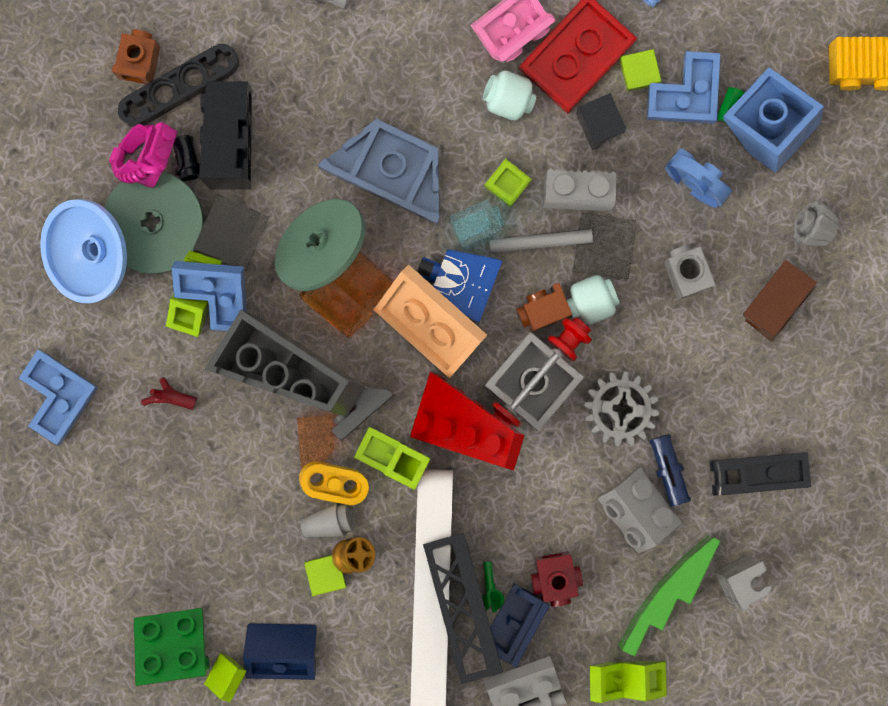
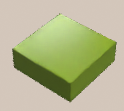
[619,49,662,92]
[484,158,532,207]
[304,555,347,596]
[204,653,246,702]

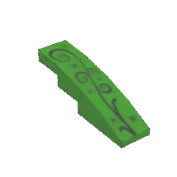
[618,535,720,656]

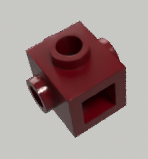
[531,551,583,607]

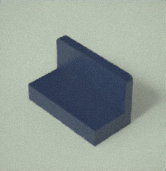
[243,623,317,680]

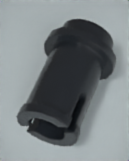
[173,135,200,181]

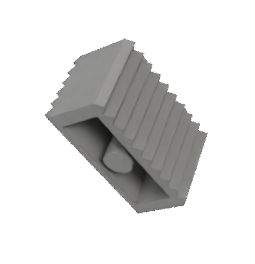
[543,168,617,211]

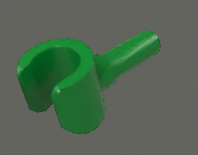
[482,562,504,613]

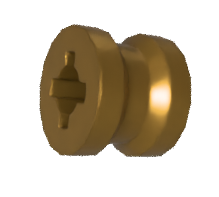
[332,537,376,574]

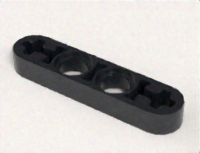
[118,44,239,128]

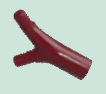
[141,377,197,410]

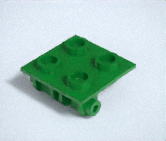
[134,608,210,686]

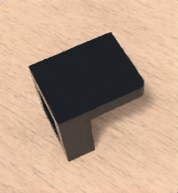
[576,93,626,150]

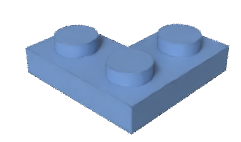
[646,51,720,124]
[172,261,247,331]
[19,349,99,445]

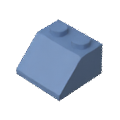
[723,67,824,173]

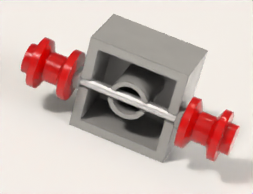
[484,317,592,431]

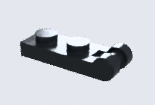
[709,452,811,496]

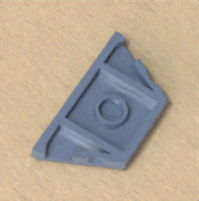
[318,119,439,225]

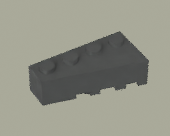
[205,310,365,417]

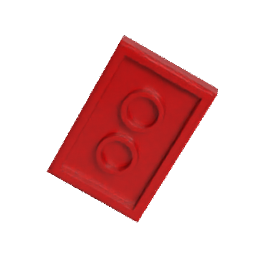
[518,0,638,114]

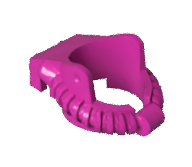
[109,122,178,188]

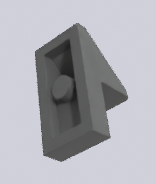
[331,388,394,441]

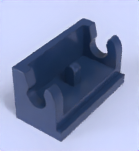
[491,583,550,667]

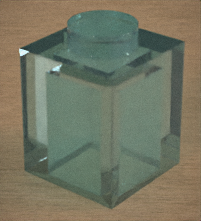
[449,199,504,251]

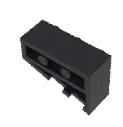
[199,81,252,190]

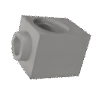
[663,244,716,300]

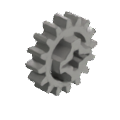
[583,372,659,447]

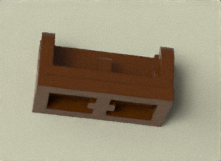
[743,260,817,342]

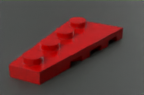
[410,371,525,471]

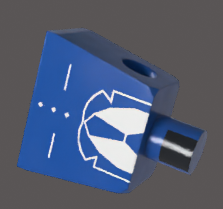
[417,250,502,325]

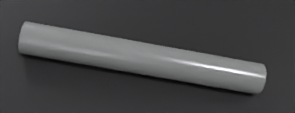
[489,229,593,253]

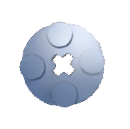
[665,149,732,208]

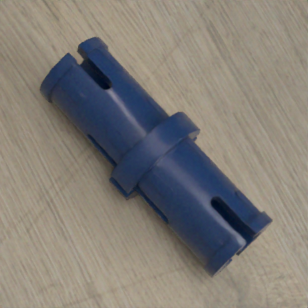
[649,434,691,507]

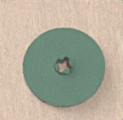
[104,172,204,274]
[275,199,365,291]

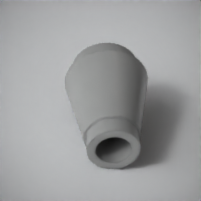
[300,503,354,538]

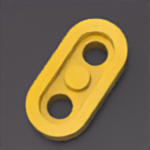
[299,461,369,505]

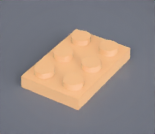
[373,265,487,379]

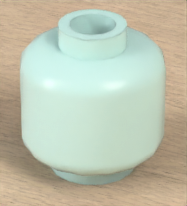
[483,70,536,121]
[567,275,620,325]

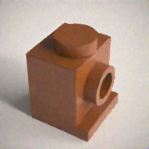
[112,29,160,85]
[516,283,572,332]

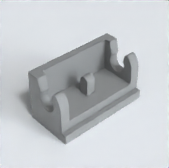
[714,555,772,611]

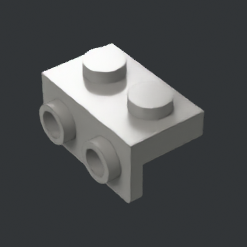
[598,467,682,553]

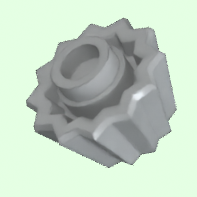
[793,200,839,246]

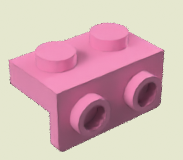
[470,0,556,62]

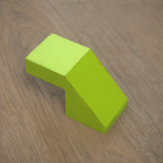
[166,250,222,337]
[354,427,431,490]
[590,661,667,703]

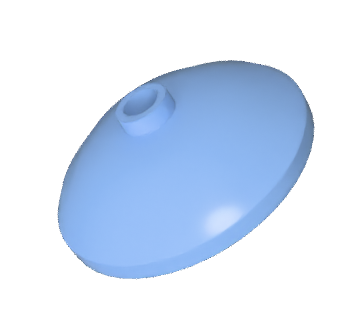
[40,199,127,304]

